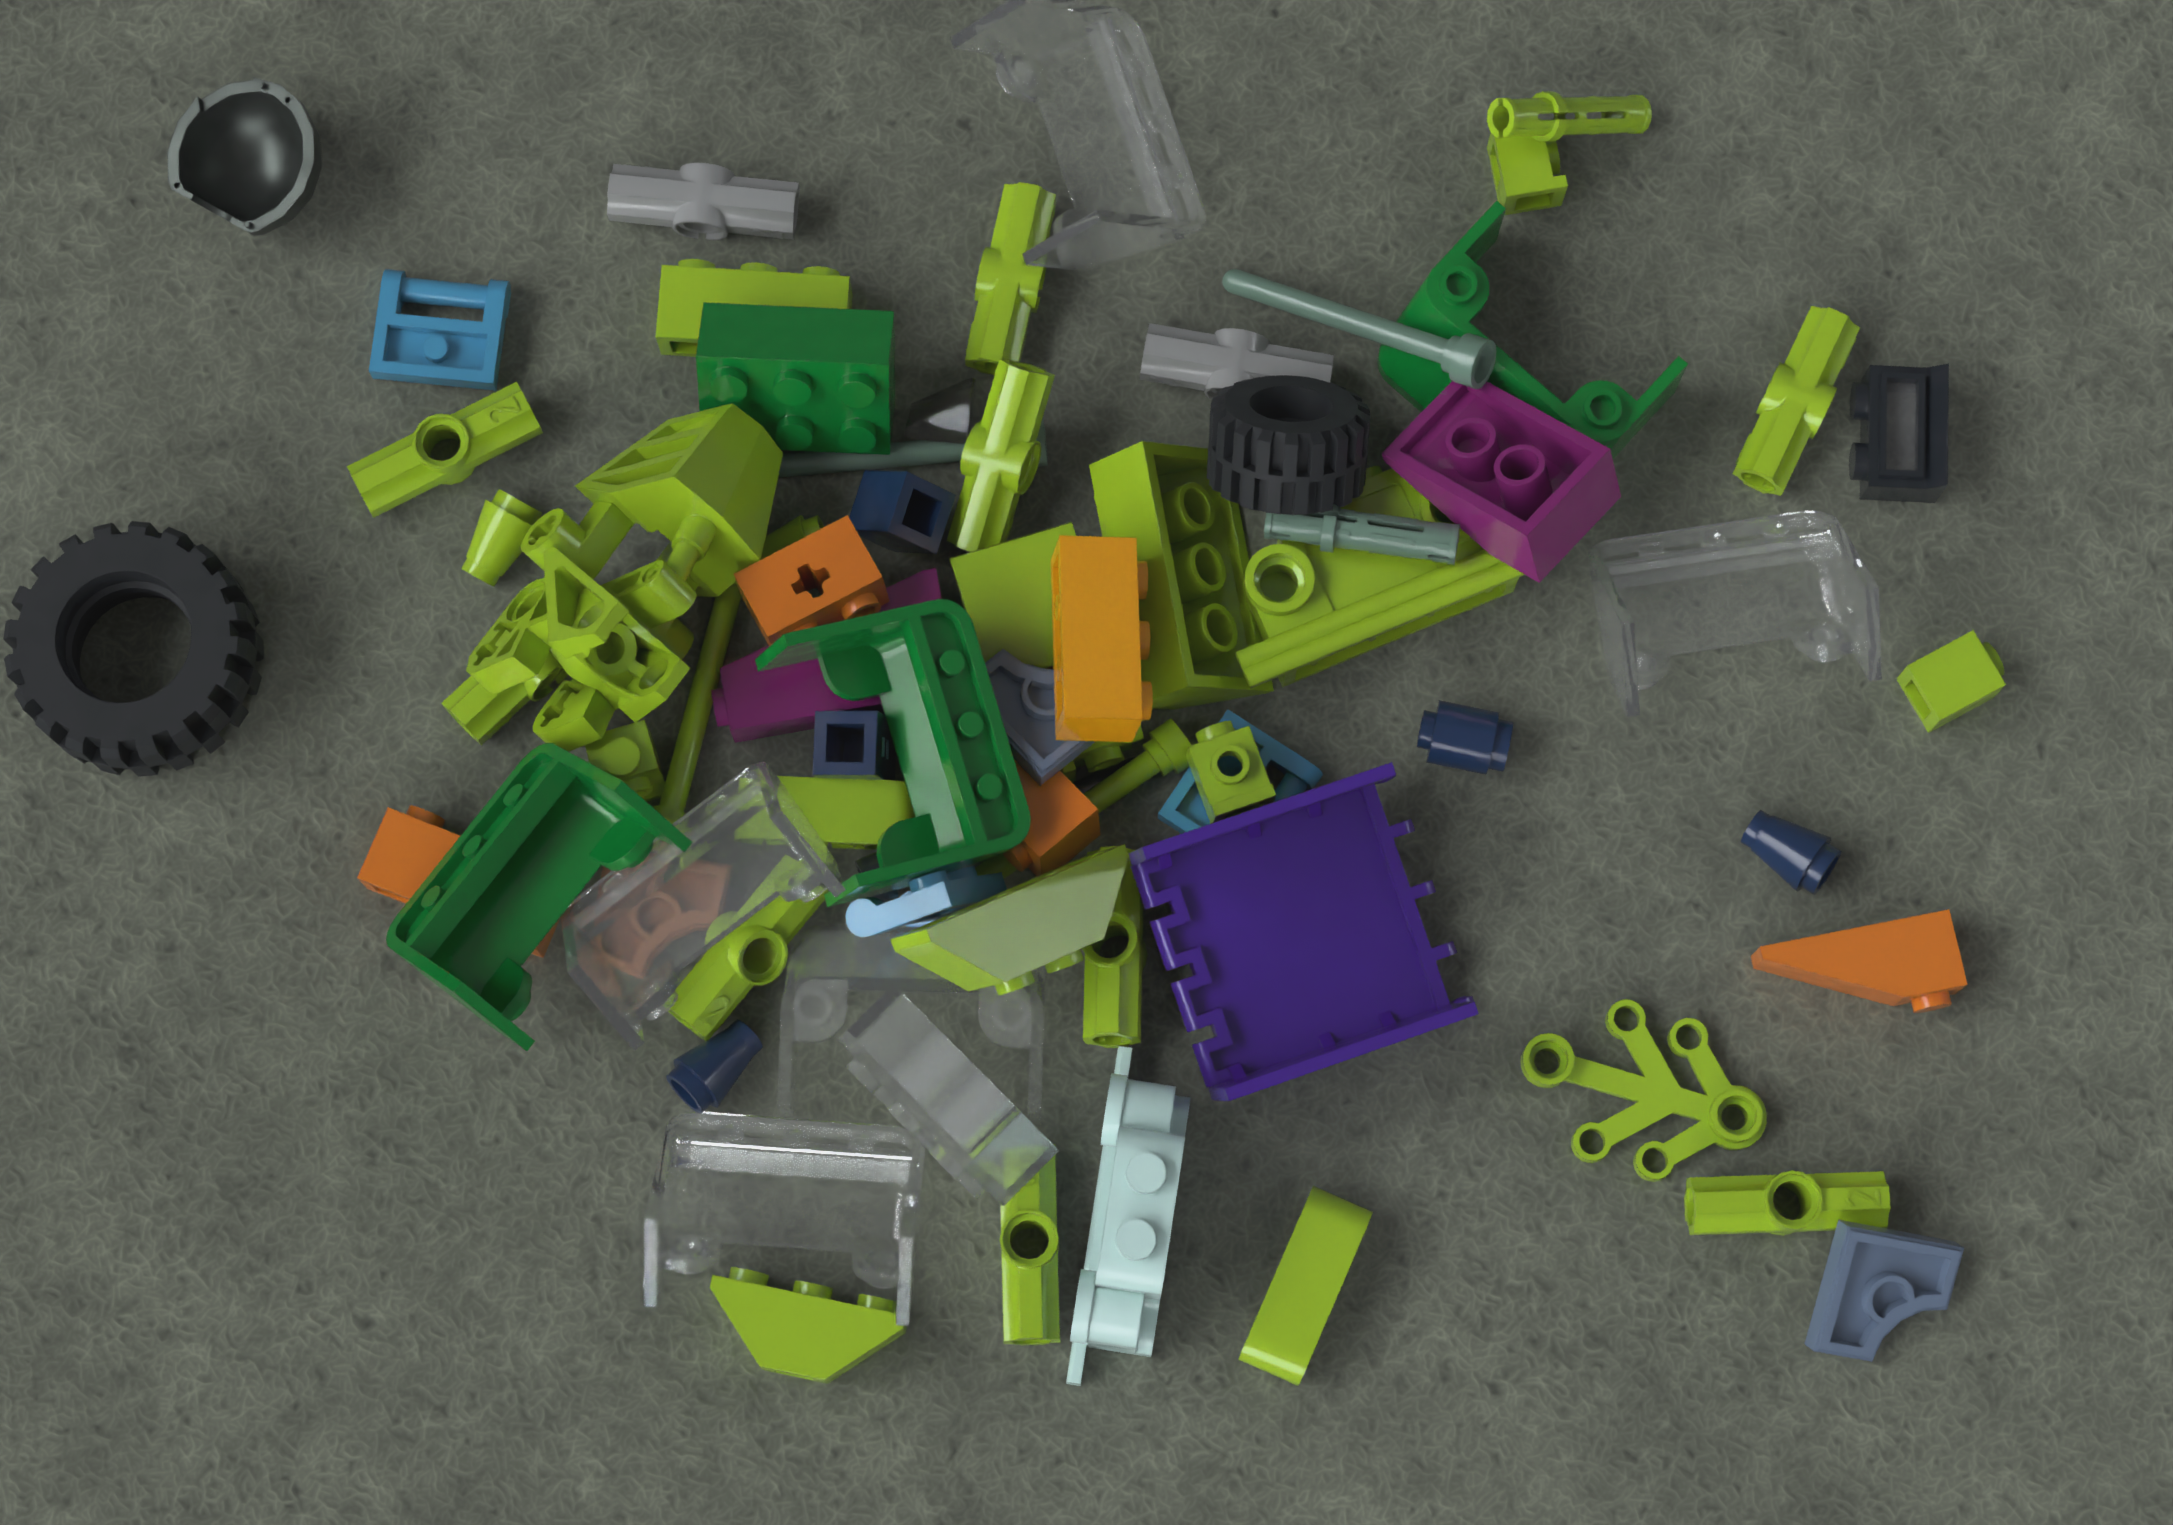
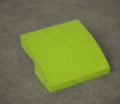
[950,522,1076,669]

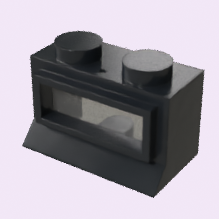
[1849,363,1949,503]

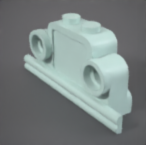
[1066,1046,1191,1386]

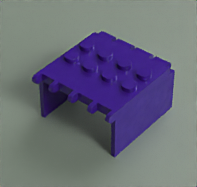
[1129,762,1479,1101]

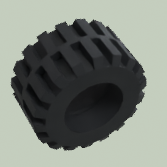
[1207,375,1371,515]

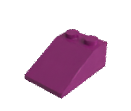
[1382,381,1621,583]

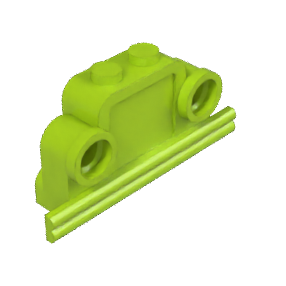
[1235,466,1525,689]

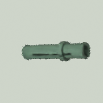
[1264,504,1460,565]

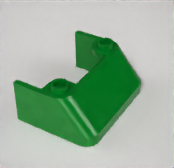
[1377,201,1688,459]
[755,599,1031,907]
[386,743,693,1051]

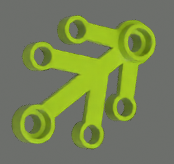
[1520,999,1767,1182]

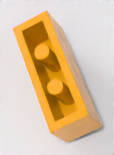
[1051,535,1153,742]

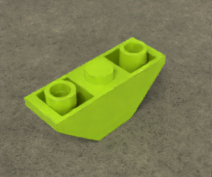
[709,1267,908,1384]

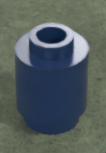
[1416,700,1513,775]

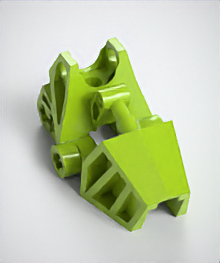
[466,403,783,752]

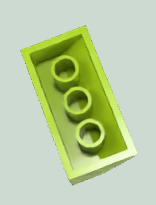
[1089,441,1274,710]

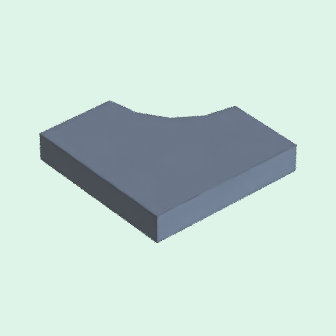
[985,649,1096,786]
[1804,1220,1964,1362]

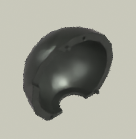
[167,77,322,236]

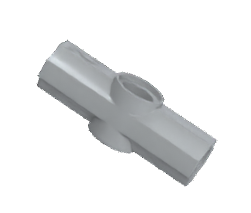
[607,163,800,240]
[1140,323,1334,400]

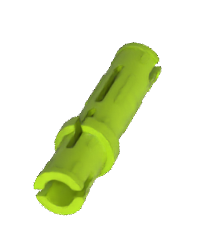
[1487,91,1652,142]

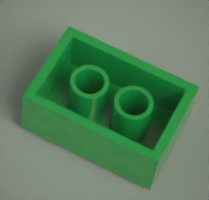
[696,302,895,455]

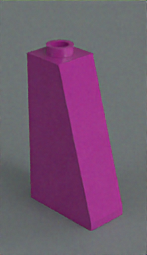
[711,568,942,743]

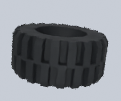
[3,521,264,777]

